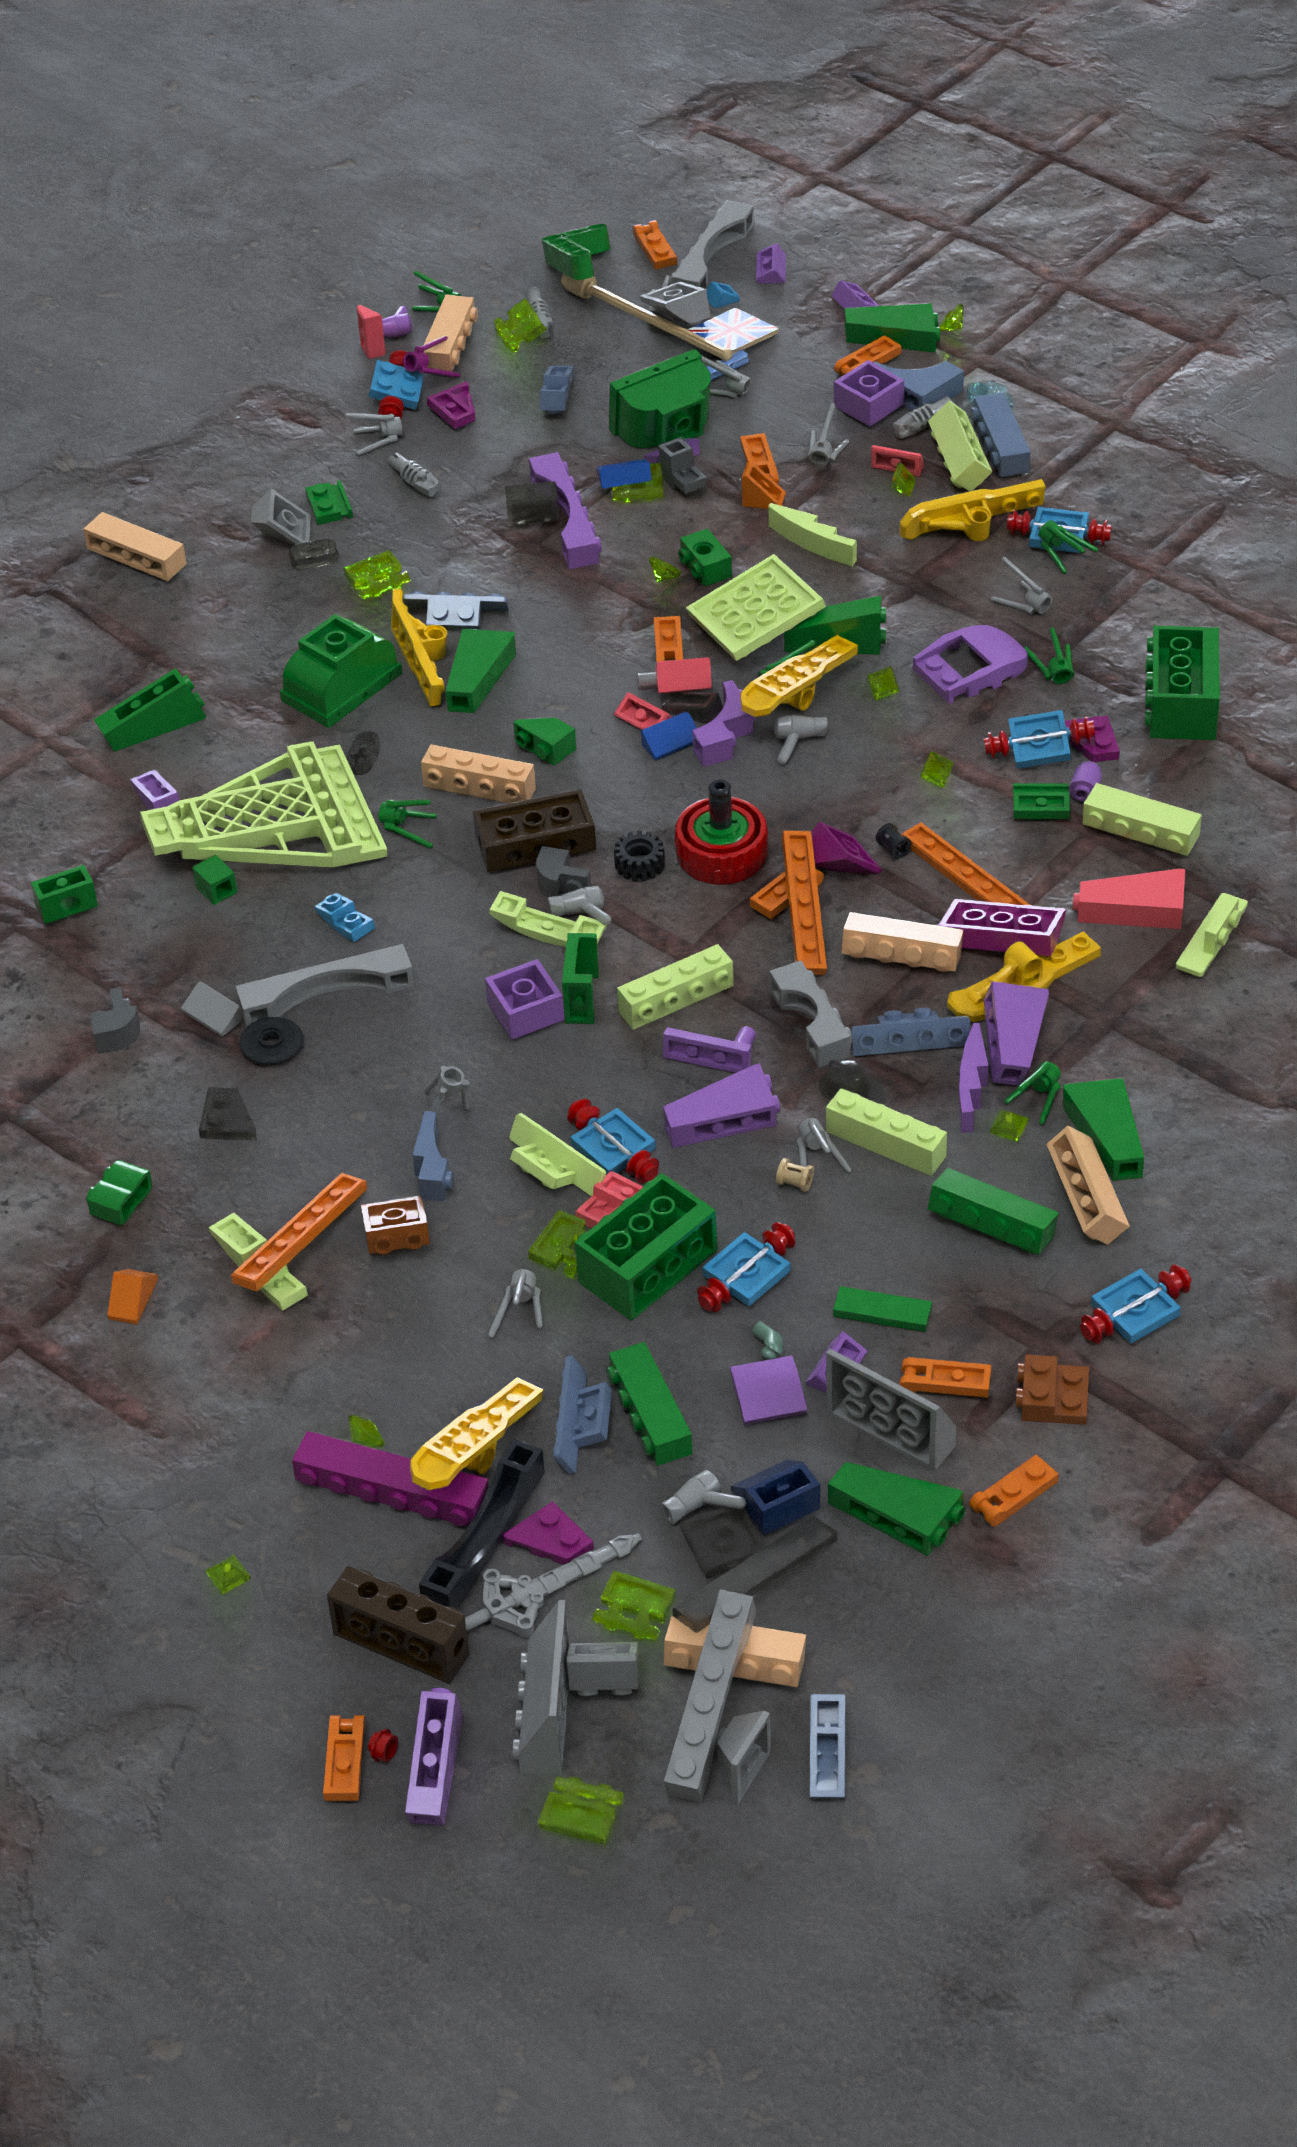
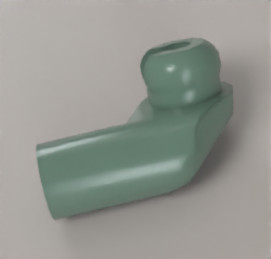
[752,1321,783,1360]

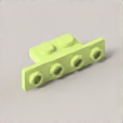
[1176,893,1248,977]
[509,1113,606,1196]

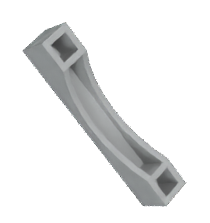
[670,200,754,291]
[235,944,415,1027]
[664,1589,756,1803]

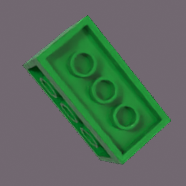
[1145,625,1220,740]
[575,1173,718,1321]

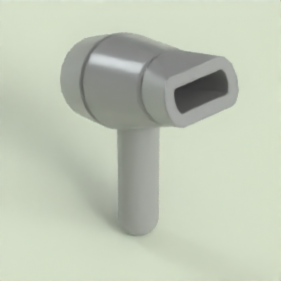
[774,715,827,765]
[548,886,611,925]
[661,1470,746,1525]

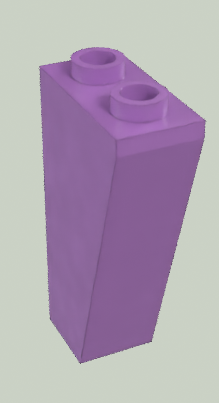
[983,981,1049,1086]
[663,1063,780,1148]
[405,1688,464,1826]

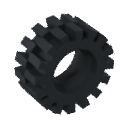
[614,831,665,882]

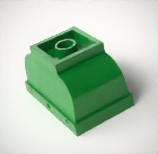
[609,349,711,448]
[280,614,403,728]

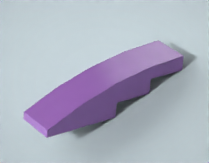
[130,769,179,810]
[959,1023,989,1133]

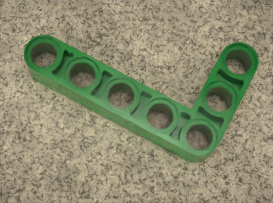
[541,224,611,280]

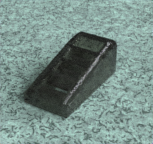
[661,692,723,724]

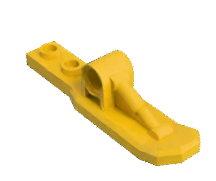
[899,479,1046,541]
[391,589,447,707]
[740,635,858,717]
[947,931,1101,1022]
[410,1377,544,1490]

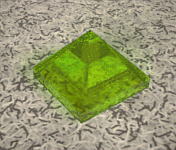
[938,303,964,331]
[891,462,916,497]
[649,556,681,582]
[867,666,900,700]
[920,751,955,788]
[990,1110,1029,1142]
[348,1414,385,1447]
[205,1554,251,1595]

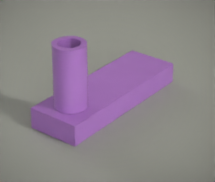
[663,1026,756,1073]

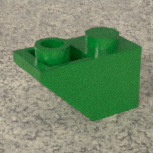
[513,717,577,766]

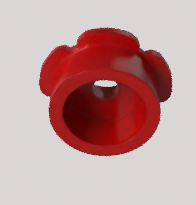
[368,1729,399,1762]

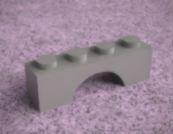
[769,961,853,1068]

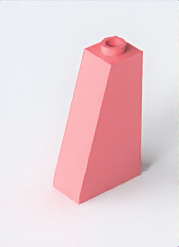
[1073,869,1185,929]

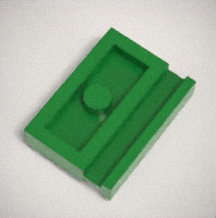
[305,480,353,525]
[1013,783,1070,819]

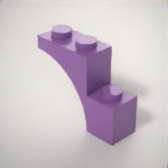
[692,680,756,767]

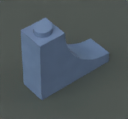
[874,361,964,411]

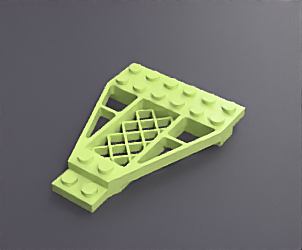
[140,741,387,867]

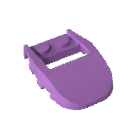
[912,625,1028,704]

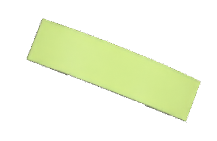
[489,891,606,947]

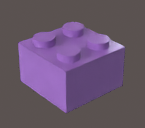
[834,360,904,427]
[485,959,564,1040]

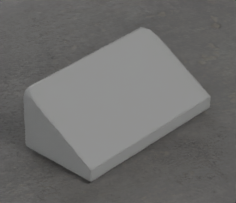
[181,981,243,1037]

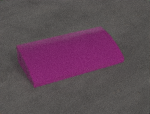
[938,899,1066,956]

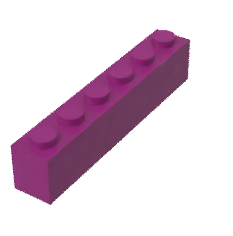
[292,1431,489,1526]

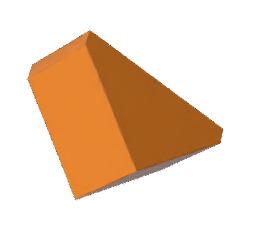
[742,460,786,509]
[107,1269,158,1325]

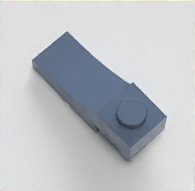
[540,365,574,414]
[412,1111,454,1201]
[810,1694,845,1799]

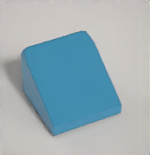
[706,282,740,308]

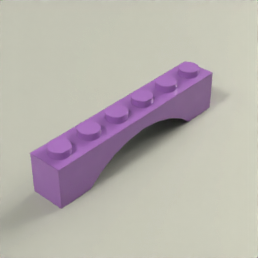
[529,452,602,569]

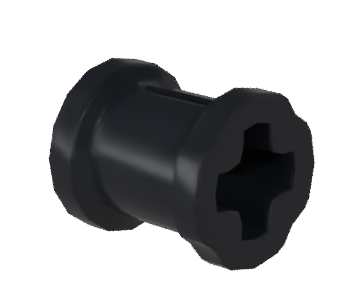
[875,823,912,860]

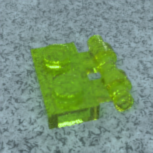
[494,298,547,352]
[612,463,664,503]
[343,550,410,599]
[528,1210,587,1278]
[592,1570,676,1641]
[538,1776,624,1845]

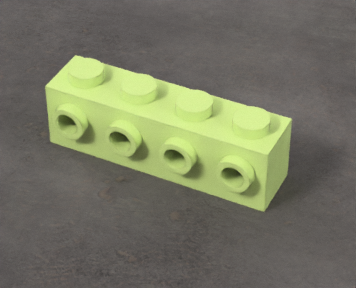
[928,401,992,492]
[1082,783,1202,856]
[617,944,734,1030]
[826,1088,947,1176]

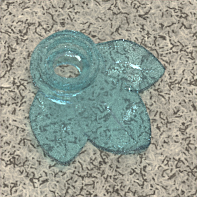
[966,382,1014,407]

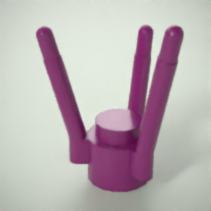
[403,336,460,378]

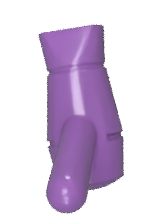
[382,306,412,338]

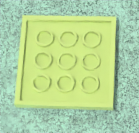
[686,554,826,661]

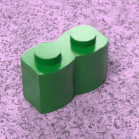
[86,1160,152,1225]

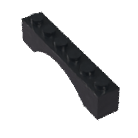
[419,1439,545,1609]

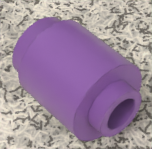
[1069,761,1102,802]

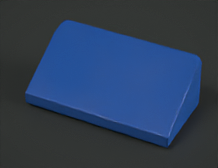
[596,459,651,488]
[641,712,697,761]

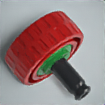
[675,779,768,885]

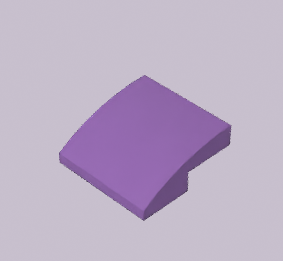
[730,1356,807,1425]

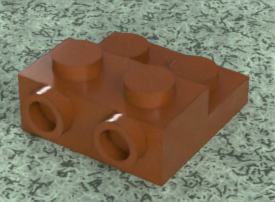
[361,1196,430,1254]
[1016,1354,1089,1425]

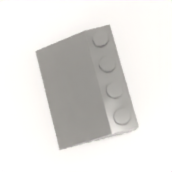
[826,1349,957,1472]
[513,1600,570,1775]

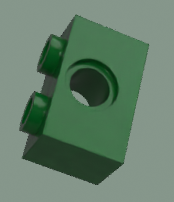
[678,528,732,587]
[30,865,98,924]

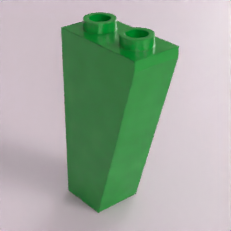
[844,303,940,352]
[784,596,886,655]
[446,629,516,713]
[94,668,206,752]
[1062,1078,1144,1181]
[828,1462,966,1556]

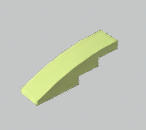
[768,503,857,567]
[209,1213,308,1311]

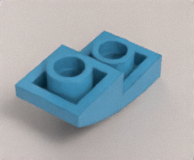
[314,893,375,942]

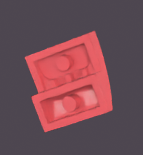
[575,1171,643,1229]

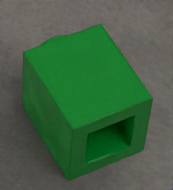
[192,855,237,905]

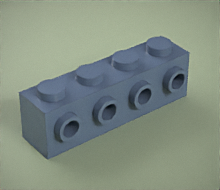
[971,392,1030,477]

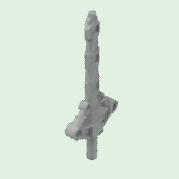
[465,1533,642,1638]

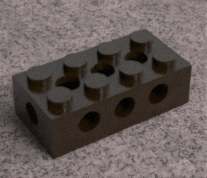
[473,789,596,872]
[327,1566,470,1684]

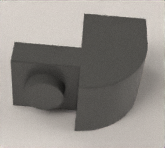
[658,437,707,494]
[536,846,591,898]
[90,987,140,1054]

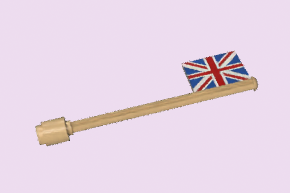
[561,274,779,362]

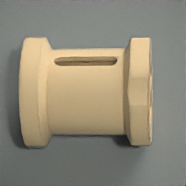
[776,1158,814,1192]

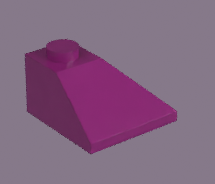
[811,821,882,874]

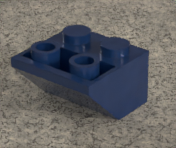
[730,1460,820,1536]

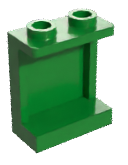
[562,933,599,1024]

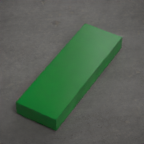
[833,1286,932,1332]

